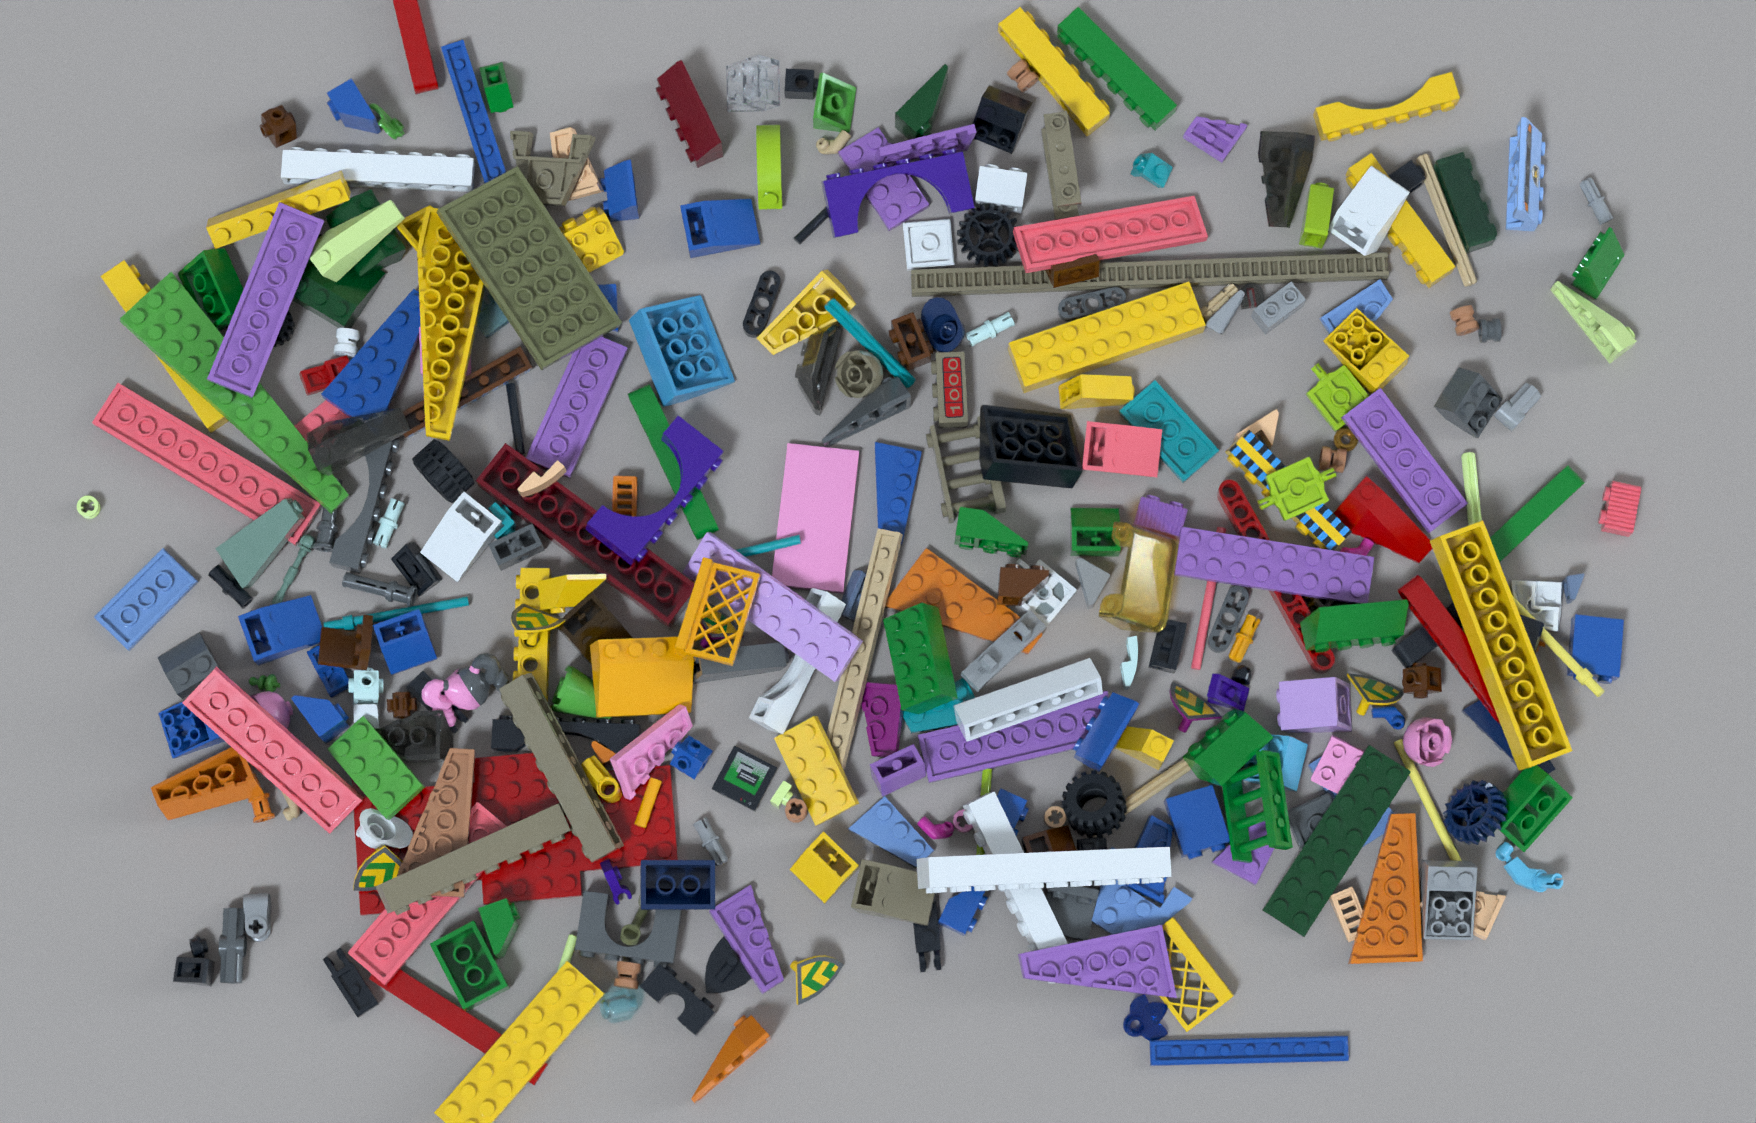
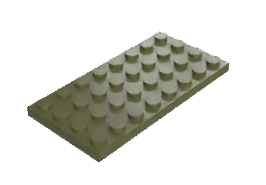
[436,166,622,370]

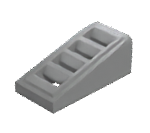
[1205,290,1246,335]

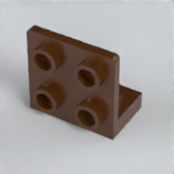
[318,615,373,670]

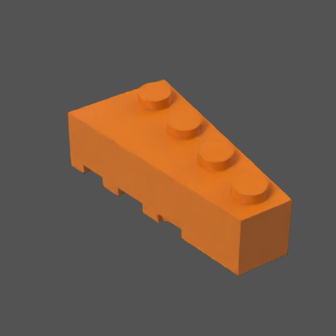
[150,747,264,820]

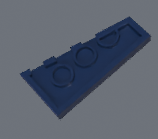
[1461,700,1556,774]

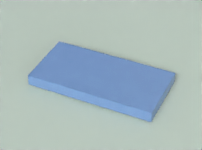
[94,548,198,651]

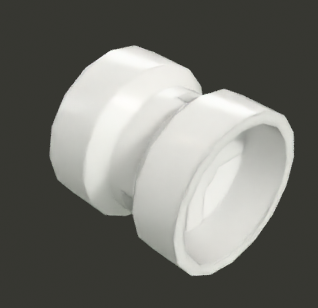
[333,328,360,357]

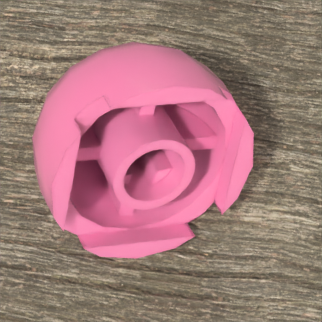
[250,691,293,730]
[1403,717,1452,767]

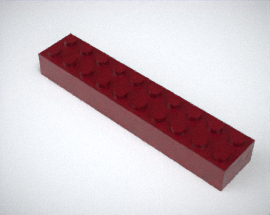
[476,443,695,629]

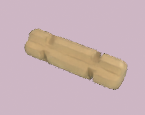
[1200,283,1238,322]

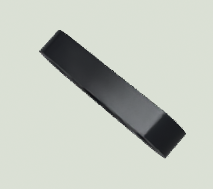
[743,270,781,338]

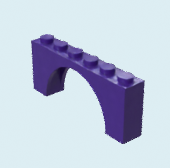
[821,149,975,238]
[586,416,724,565]

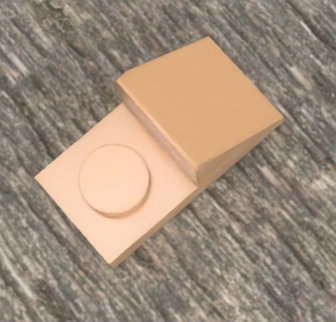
[1234,409,1279,450]

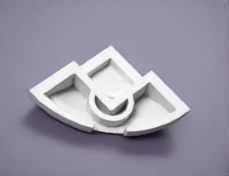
[1512,580,1563,631]

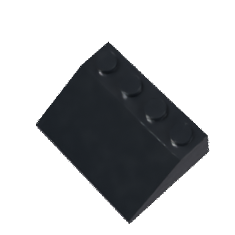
[979,405,1083,489]

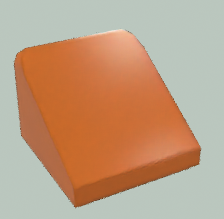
[591,741,616,767]

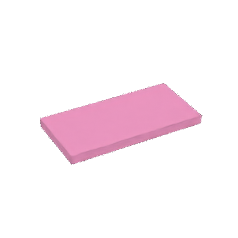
[772,443,859,594]

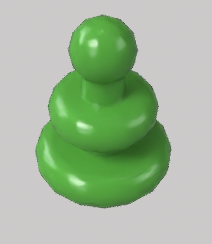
[249,674,280,692]

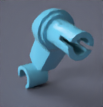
[1495,842,1563,892]

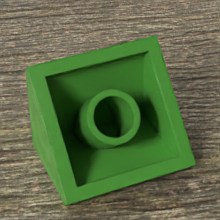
[813,73,856,133]

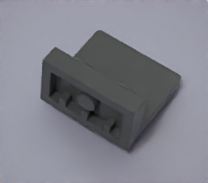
[1046,884,1099,940]

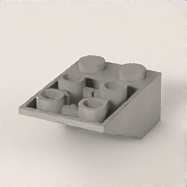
[1421,860,1477,940]

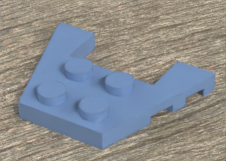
[1092,847,1192,935]

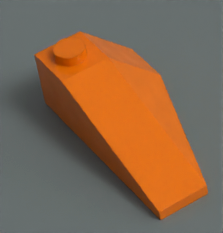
[691,1015,771,1104]

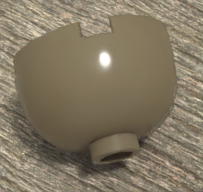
[835,350,883,398]

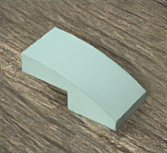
[1120,636,1138,690]

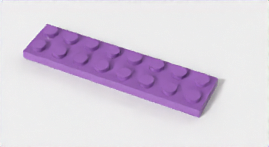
[207,202,324,398]
[1174,527,1374,604]
[918,691,1109,783]

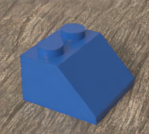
[326,78,381,134]
[600,160,639,222]
[291,695,350,744]

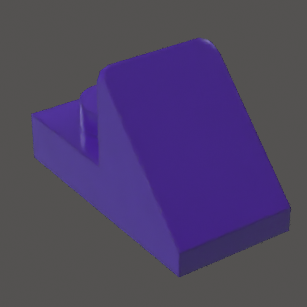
[1207,673,1250,712]

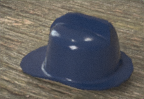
[921,297,965,352]

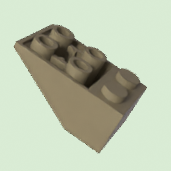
[851,860,935,926]

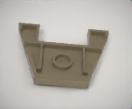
[510,131,596,206]

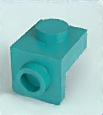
[1130,153,1173,188]
[488,502,517,540]

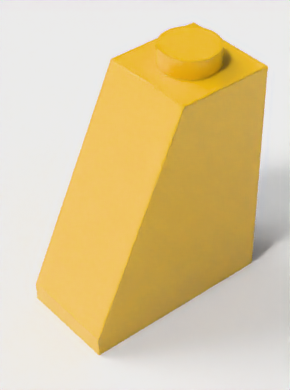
[1058,374,1135,409]
[1115,726,1174,770]

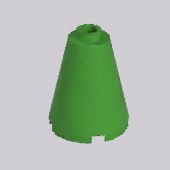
[550,665,611,719]

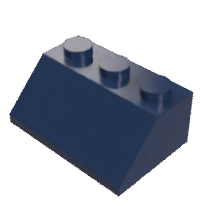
[640,860,715,910]

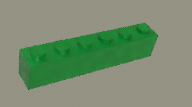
[1057,7,1177,131]

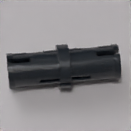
[208,565,253,609]

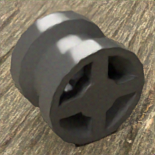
[1478,318,1501,343]

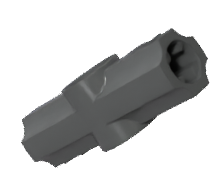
[219,908,247,984]

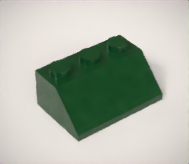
[325,189,406,278]

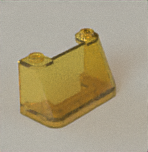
[1099,522,1178,633]

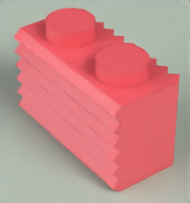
[1598,481,1641,537]

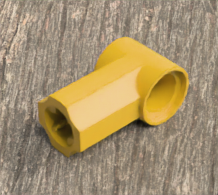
[581,755,622,803]

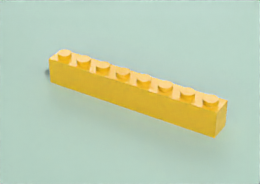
[100,260,229,433]

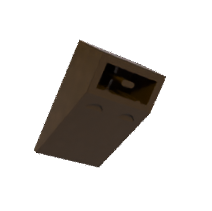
[557,592,633,666]

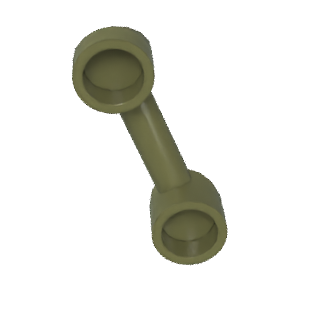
[620,895,651,945]

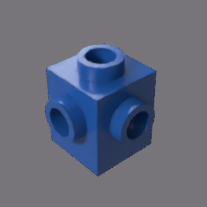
[670,736,713,780]

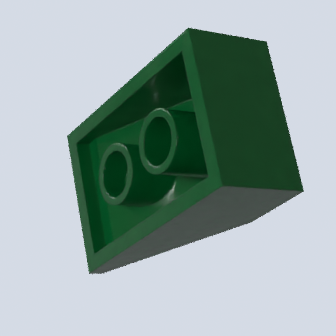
[895,64,948,140]

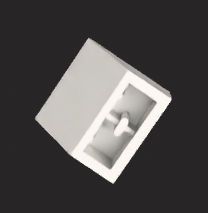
[974,164,1027,214]

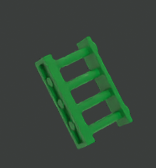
[1222,750,1293,863]

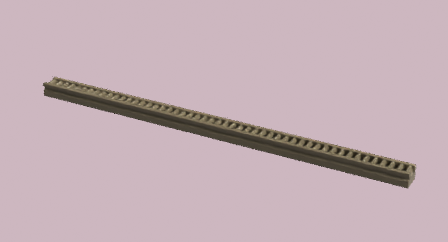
[911,252,1389,297]

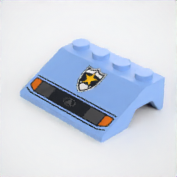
[1506,117,1545,232]

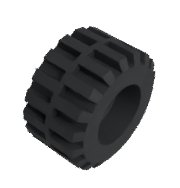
[412,439,475,503]
[1062,770,1127,839]

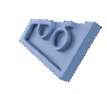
[1319,279,1393,334]

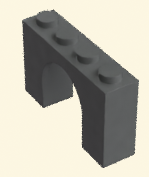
[575,891,682,968]

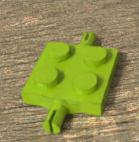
[1305,363,1369,432]
[1257,456,1336,521]

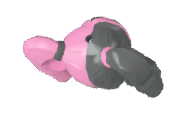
[422,653,510,727]

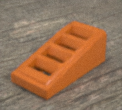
[612,476,638,517]

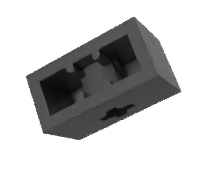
[488,524,545,571]

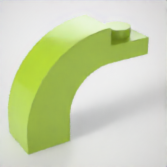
[756,125,782,210]

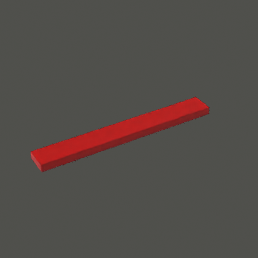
[369,970,548,1086]

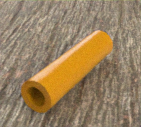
[634,778,662,828]

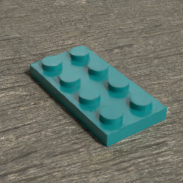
[1119,380,1220,483]

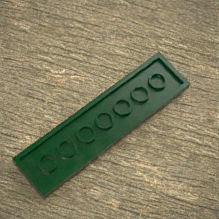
[1262,745,1411,937]

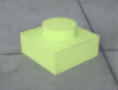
[770,781,793,809]

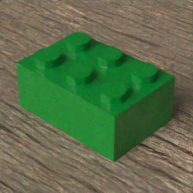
[430,920,510,1012]

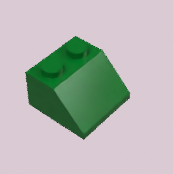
[478,898,521,959]

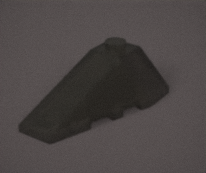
[1258,131,1315,228]
[307,408,411,476]
[376,710,453,763]

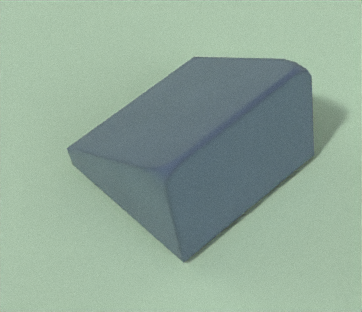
[1562,574,1584,604]

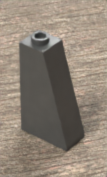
[693,642,789,684]

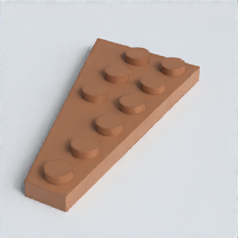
[397,748,475,898]

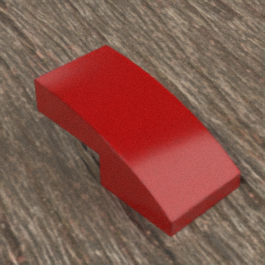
[299,355,349,396]

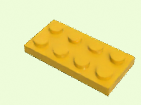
[774,716,859,826]

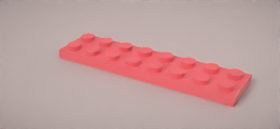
[1013,196,1208,273]
[182,666,364,834]
[348,802,507,985]

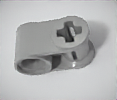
[243,893,271,942]

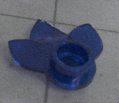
[1123,994,1168,1041]

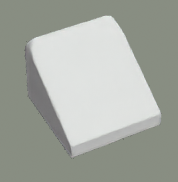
[353,704,380,731]

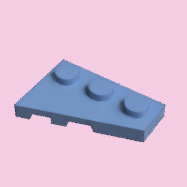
[848,796,934,868]

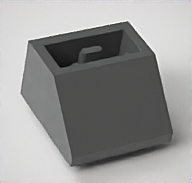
[1434,367,1503,438]

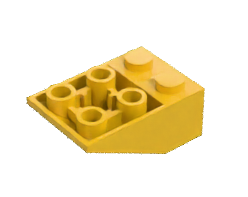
[1323,308,1409,394]

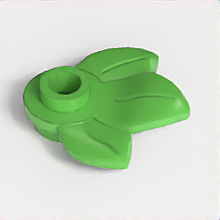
[369,103,404,140]

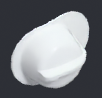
[356,808,413,849]

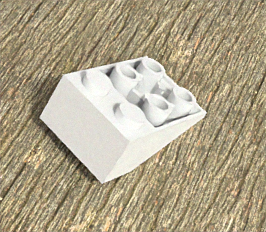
[1328,166,1410,256]
[420,492,504,582]

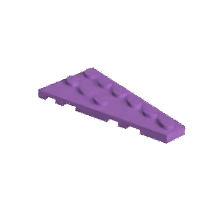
[1018,925,1177,998]

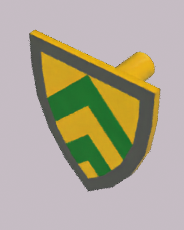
[511,604,565,646]
[1347,673,1404,716]
[353,845,403,891]
[790,955,844,1005]

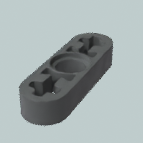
[1058,287,1126,321]
[1208,586,1249,653]

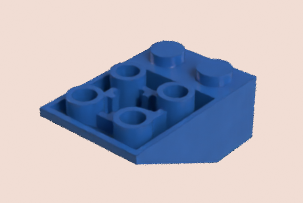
[680,199,760,258]
[238,595,322,666]
[158,702,225,759]

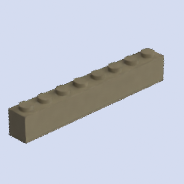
[499,673,624,862]
[375,803,570,915]

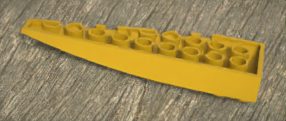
[417,207,486,441]

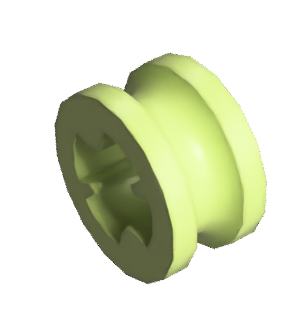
[77,496,101,519]

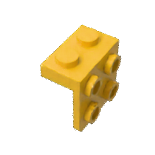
[559,207,624,273]

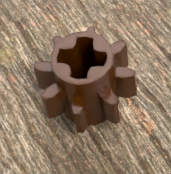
[387,692,417,719]

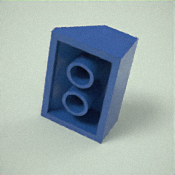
[1073,692,1140,773]

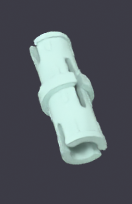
[965,312,1015,347]
[372,498,405,549]

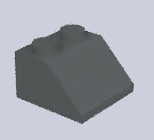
[157,632,224,699]

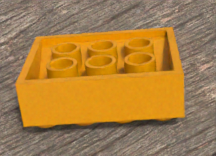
[590,637,694,718]

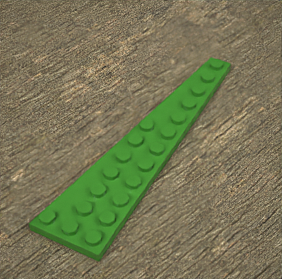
[120,272,349,514]

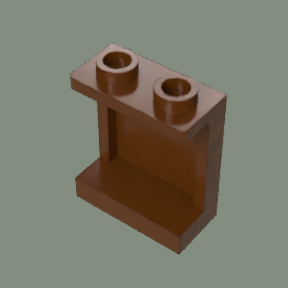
[1045,254,1100,288]

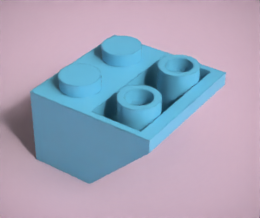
[1244,734,1308,791]

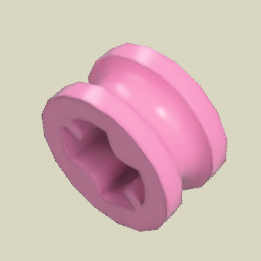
[953,809,973,833]

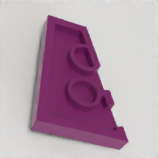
[861,682,903,758]

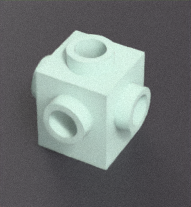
[348,667,383,705]

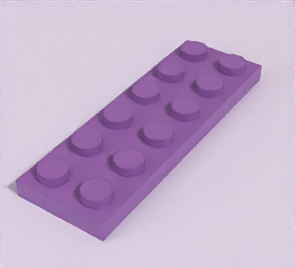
[526,337,628,479]
[1341,388,1468,533]

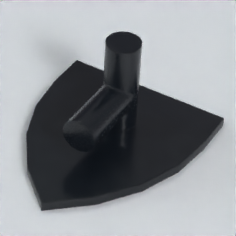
[705,936,752,993]

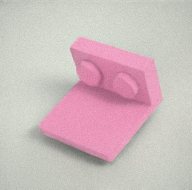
[1311,735,1364,793]

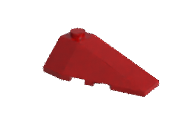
[1333,476,1433,564]

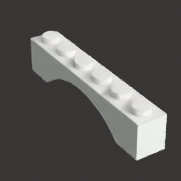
[749,588,846,734]

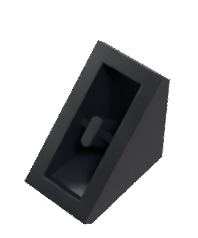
[173,957,215,986]

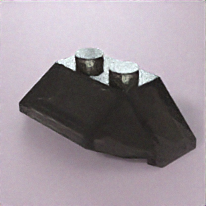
[795,321,844,416]

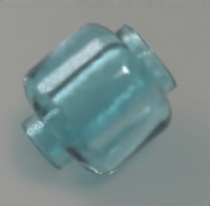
[599,989,638,1024]

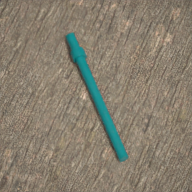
[323,596,469,630]

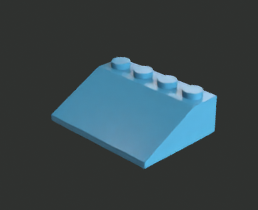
[629,295,735,407]

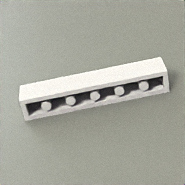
[954,658,1103,742]

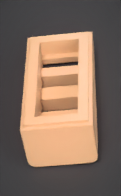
[1329,886,1363,943]

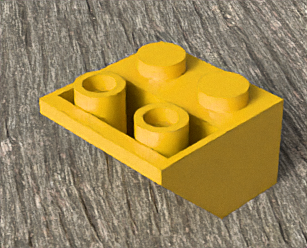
[790,831,859,904]

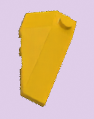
[756,269,856,355]

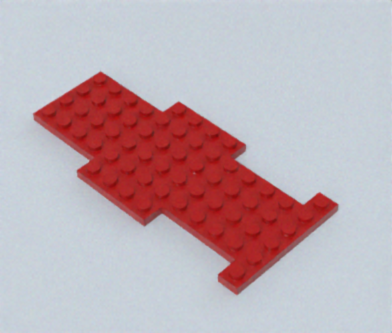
[352,753,678,916]

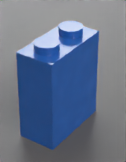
[1567,614,1624,684]
[1164,785,1230,860]

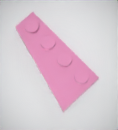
[610,704,693,800]

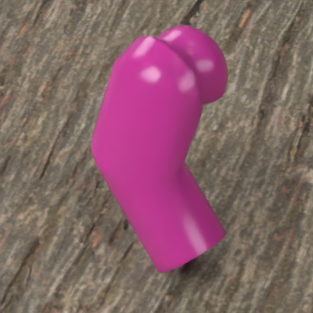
[1340,538,1374,556]
[917,816,954,840]

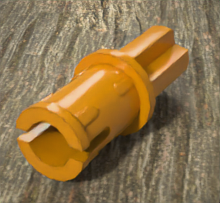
[1228,614,1261,663]

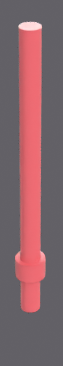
[1191,527,1226,670]

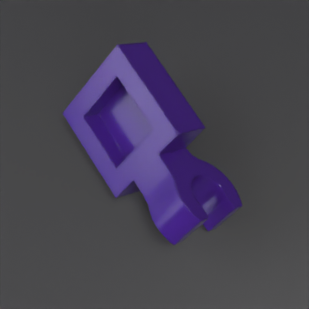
[600,859,632,905]

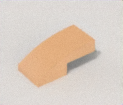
[517,460,567,497]

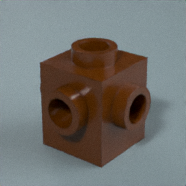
[260,105,297,148]
[1402,663,1442,699]

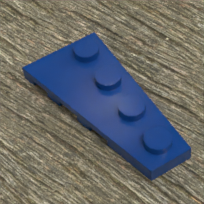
[875,442,922,546]

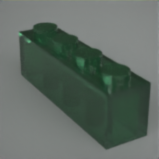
[1434,152,1497,253]

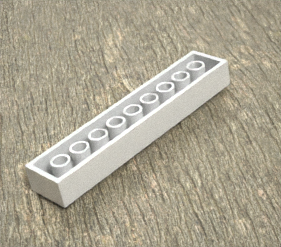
[917,847,1172,894]

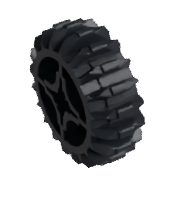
[957,204,1018,267]

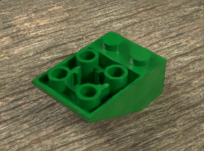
[1571,227,1624,300]
[954,507,1028,558]

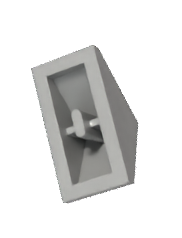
[1075,558,1110,609]

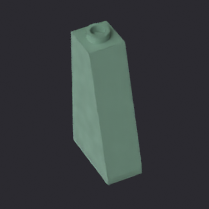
[215,498,305,588]

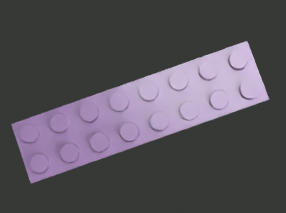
[682,532,863,682]

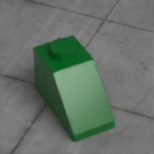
[480,62,514,113]

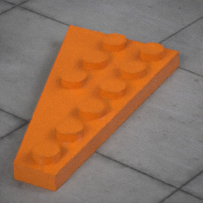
[885,548,1043,654]
[1348,813,1423,964]

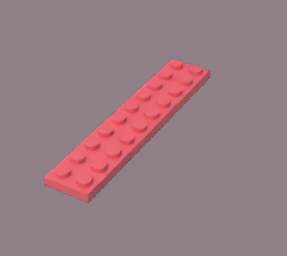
[92,383,322,546]

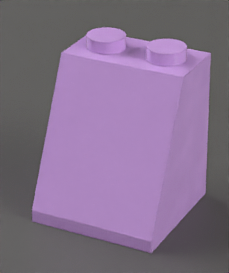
[1276,677,1352,733]

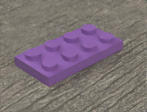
[838,127,929,231]

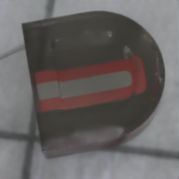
[1240,283,1265,310]

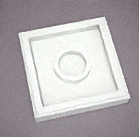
[903,219,955,271]

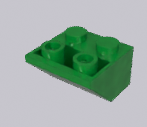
[1070,508,1121,557]

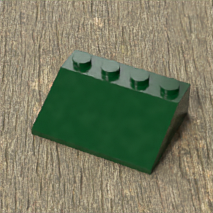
[292,234,386,329]

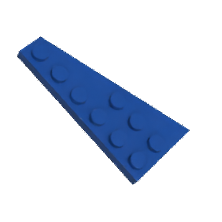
[321,289,421,437]

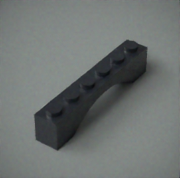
[491,715,641,753]

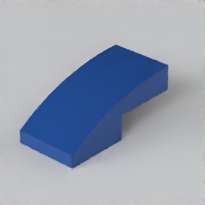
[307,645,349,698]

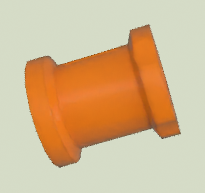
[248,793,275,823]

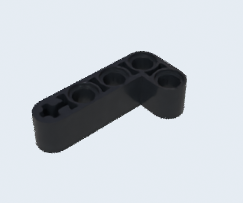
[1391,602,1463,669]

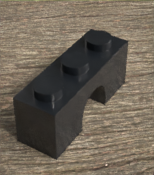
[640,964,716,1037]

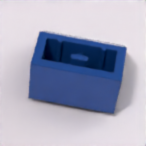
[373,609,438,675]

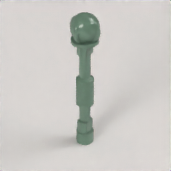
[271,534,316,605]

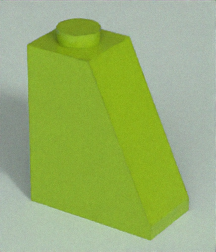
[1298,183,1334,249]

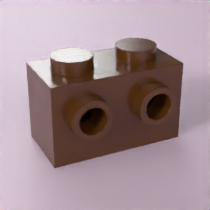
[888,312,933,371]

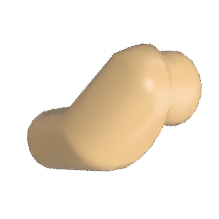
[816,130,851,155]
[281,791,300,821]

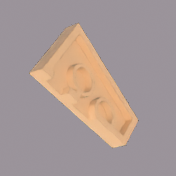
[550,127,604,201]
[1420,891,1506,941]

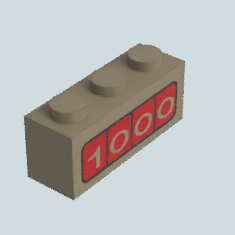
[931,352,968,428]

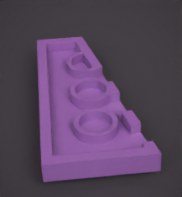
[874,124,976,165]

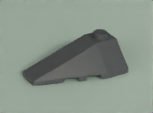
[822,377,911,447]

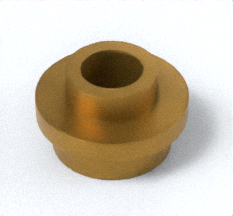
[1333,428,1358,452]

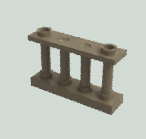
[1041,111,1082,220]
[926,416,1006,523]

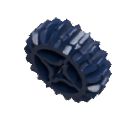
[1443,780,1508,845]

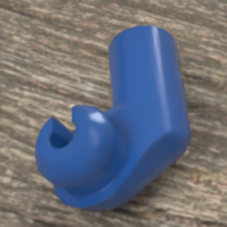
[1371,706,1405,730]

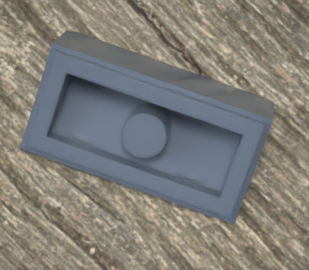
[841,570,867,622]

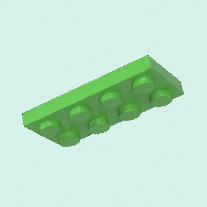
[327,716,425,820]

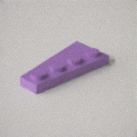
[709,885,784,994]

